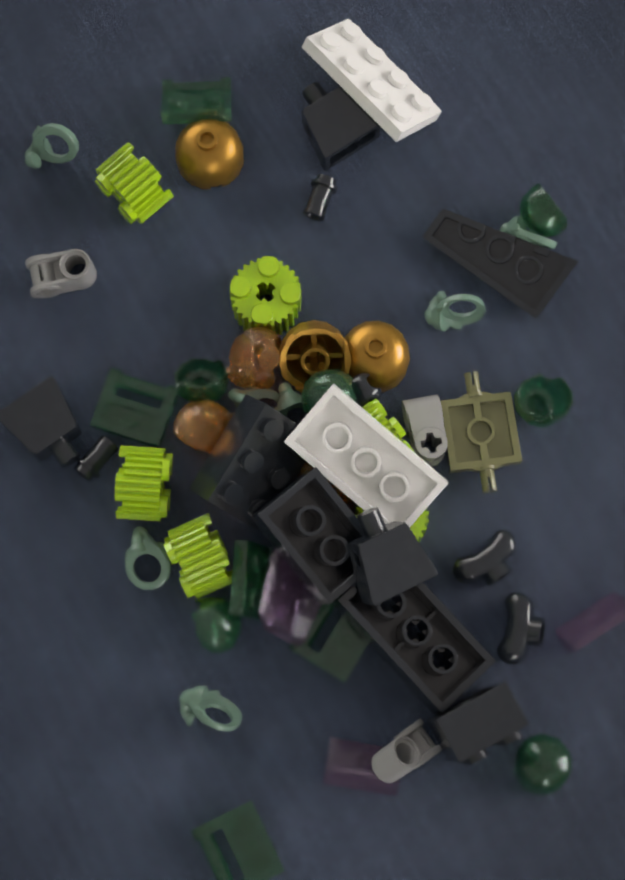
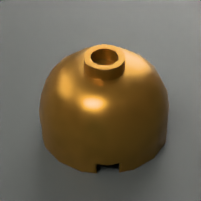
[175,118,244,189]
[278,320,352,395]
[345,320,410,393]

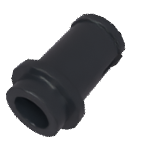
[303,174,337,221]
[74,435,119,482]

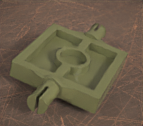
[440,371,522,493]

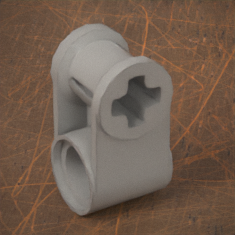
[25,249,97,298]
[402,394,447,467]
[371,718,443,783]

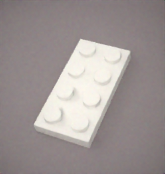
[302,19,442,142]
[284,384,448,528]

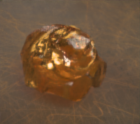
[226,327,282,389]
[173,399,235,454]

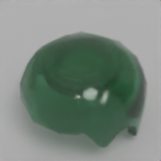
[519,183,568,237]
[175,358,229,405]
[301,369,357,415]
[514,373,574,428]
[191,597,242,653]
[515,733,572,796]

